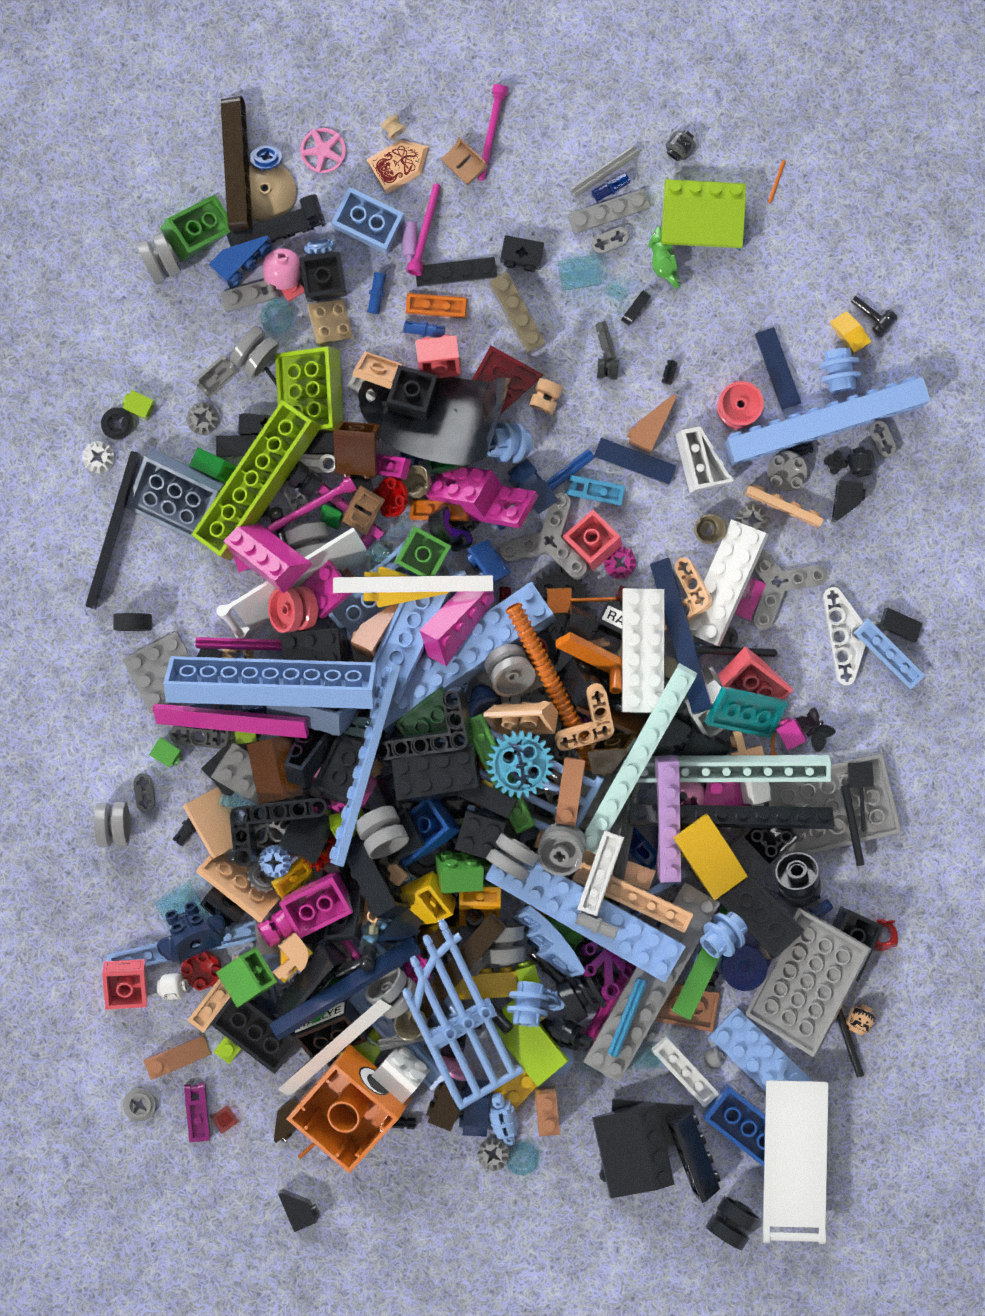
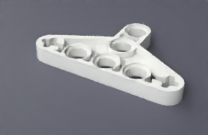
[823,587,889,685]

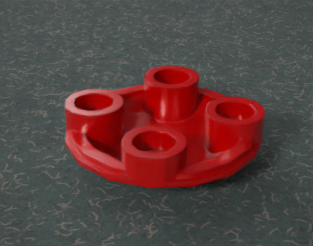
[373,477,408,517]
[181,951,222,991]

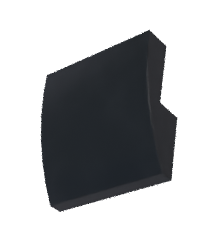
[679,729,732,756]

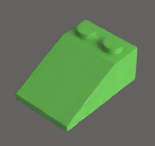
[160,194,231,262]

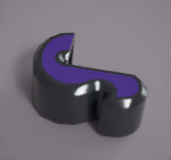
[428,506,473,552]

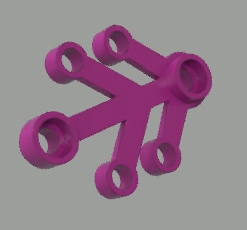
[582,941,633,1000]

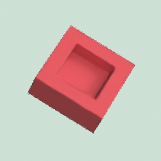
[281,281,305,302]

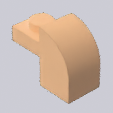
[728,731,764,755]
[273,933,308,979]

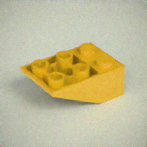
[399,871,456,925]

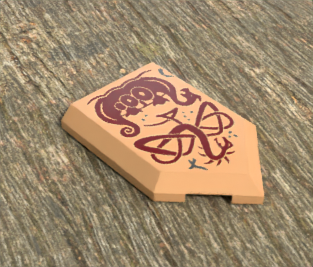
[367,140,429,194]

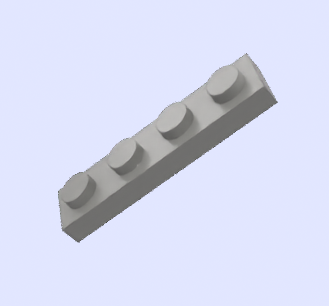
[568,189,650,234]

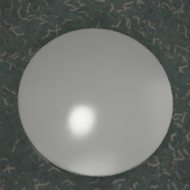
[767,451,808,491]

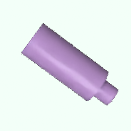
[402,222,417,264]

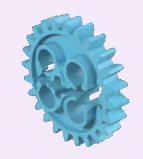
[486,730,554,798]

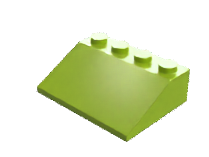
[661,179,746,249]
[275,346,344,433]

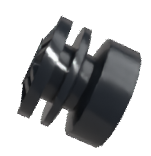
[556,974,607,1023]

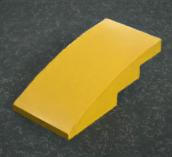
[673,814,748,900]

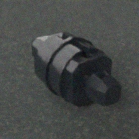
[540,1016,593,1051]

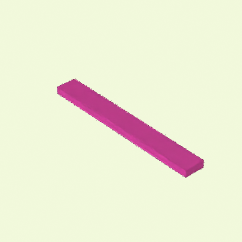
[152,704,309,738]

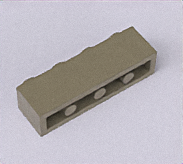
[489,272,546,356]

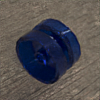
[720,944,768,991]

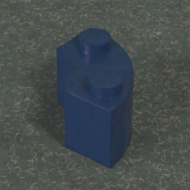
[507,459,559,515]
[459,1080,490,1137]

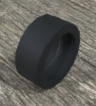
[113,613,152,631]

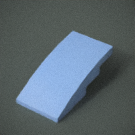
[513,906,585,978]

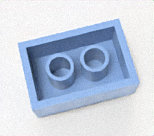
[331,187,405,254]

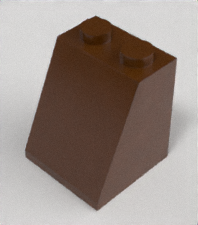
[333,421,380,479]

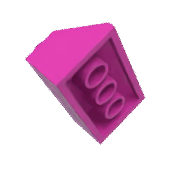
[224,524,312,594]

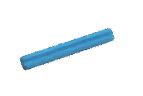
[608,978,647,1057]

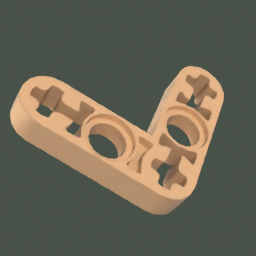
[664,558,712,632]
[554,683,614,751]

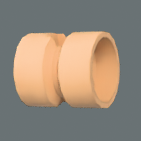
[529,378,563,415]

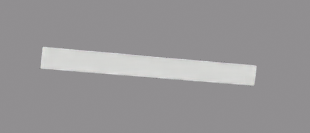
[333,575,493,593]
[277,999,392,1095]

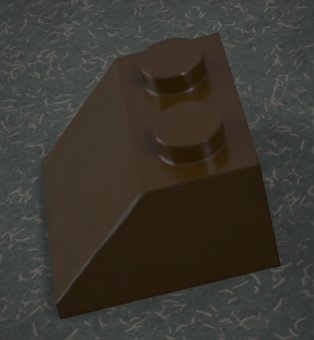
[588,732,639,776]

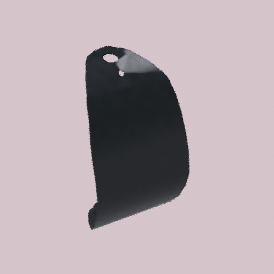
[358,377,512,466]

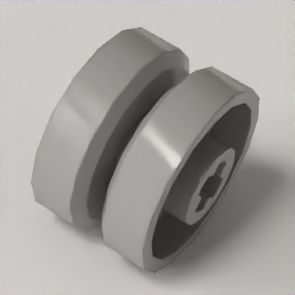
[137,232,182,285]
[230,326,280,379]
[484,644,536,697]
[94,801,130,848]
[537,823,586,876]
[486,833,540,882]
[365,967,417,1019]

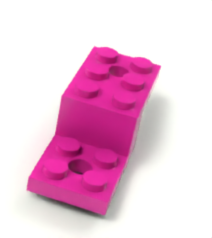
[426,467,538,528]

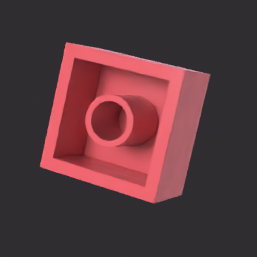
[416,335,461,379]
[563,510,623,571]
[102,959,148,1010]

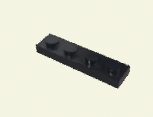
[416,257,497,287]

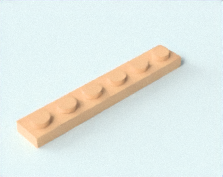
[534,830,656,890]
[572,861,693,933]

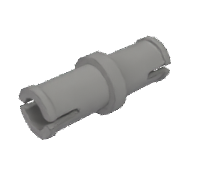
[575,911,619,940]

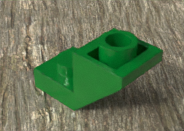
[189,447,237,483]

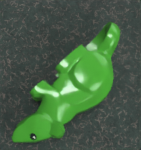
[648,226,681,289]

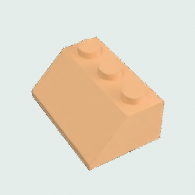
[483,701,558,736]

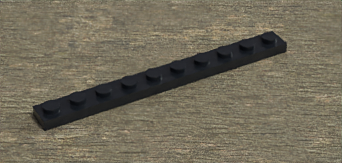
[629,804,835,829]

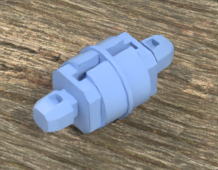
[488,1093,519,1146]

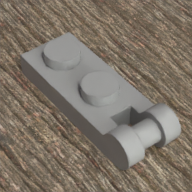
[220,280,280,313]

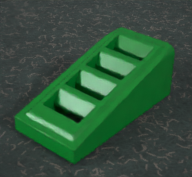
[320,504,343,530]

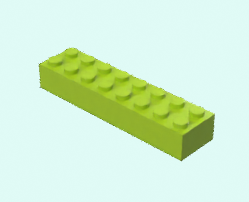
[191,400,322,561]

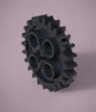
[533,567,591,633]

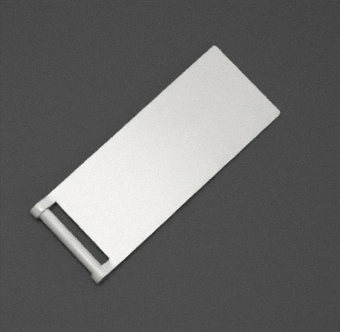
[216,528,371,639]
[762,1080,828,1244]

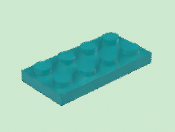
[704,686,788,738]

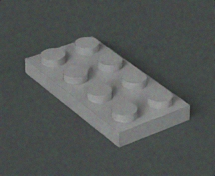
[211,742,294,817]

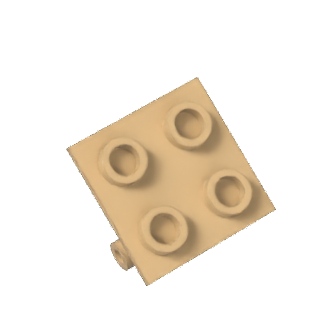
[307,299,353,346]

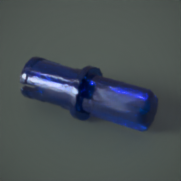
[591,173,630,203]
[808,899,833,918]

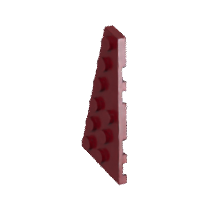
[472,346,544,415]

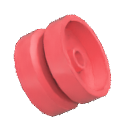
[717,381,764,429]
[268,586,318,633]

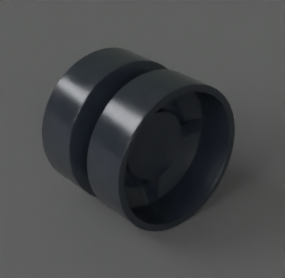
[775,852,821,907]
[706,1196,761,1250]

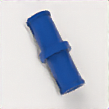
[367,272,387,315]
[403,320,445,338]

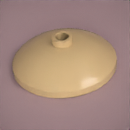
[249,164,296,221]

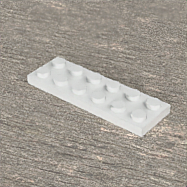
[689,519,769,647]
[622,588,664,713]

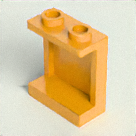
[459,887,501,926]

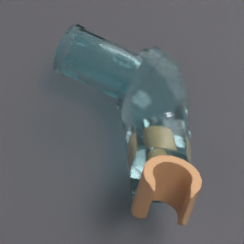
[359,912,382,959]

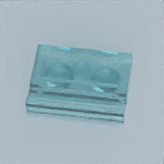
[557,254,602,291]

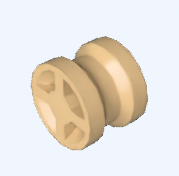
[381,114,406,140]

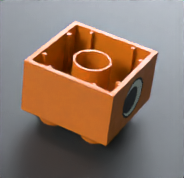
[287,1044,412,1173]

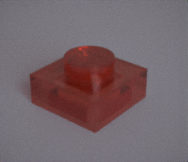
[210,1105,239,1134]

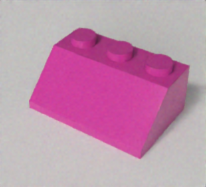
[279,873,353,938]

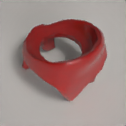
[874,919,898,951]

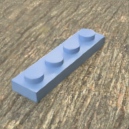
[854,619,925,690]

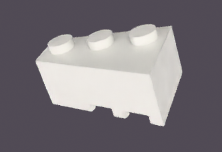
[675,426,734,493]

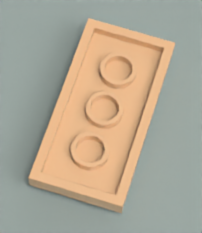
[196,852,280,922]

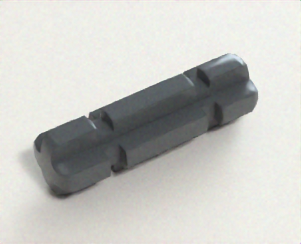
[595,321,616,361]

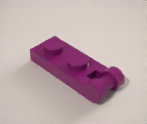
[184,1082,211,1143]

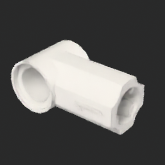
[299,454,335,474]

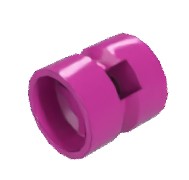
[257,910,295,948]

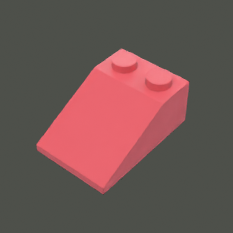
[718,647,793,700]

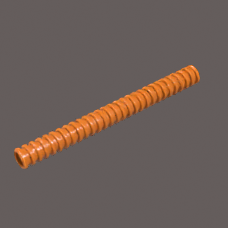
[505,602,593,770]

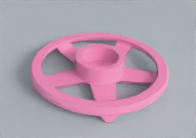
[300,128,346,173]

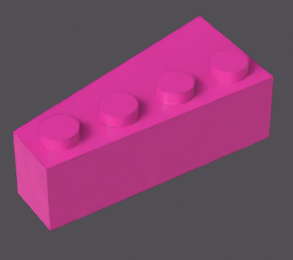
[419,591,495,666]

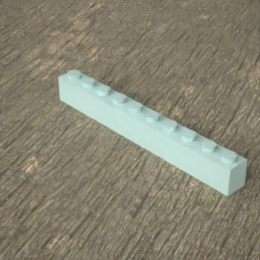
[584,663,697,854]
[623,755,831,782]

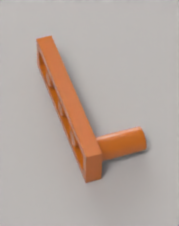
[556,632,622,694]

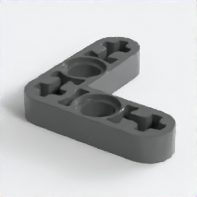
[169,704,232,749]

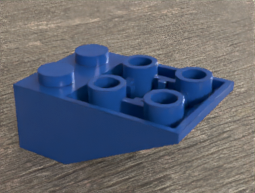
[209,236,273,288]
[467,539,511,586]

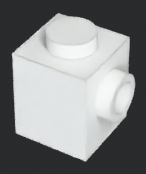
[740,782,771,806]

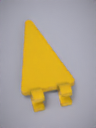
[363,567,449,607]

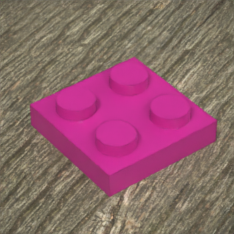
[301,560,352,618]

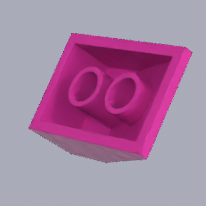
[703,782,752,806]

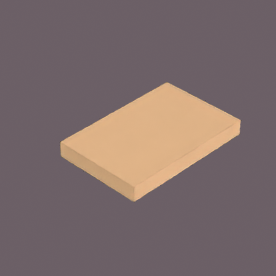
[183,787,233,859]

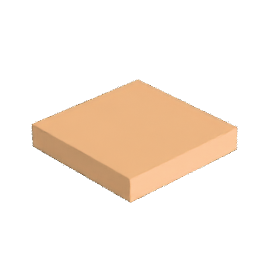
[352,351,402,389]

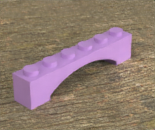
[655,755,681,883]

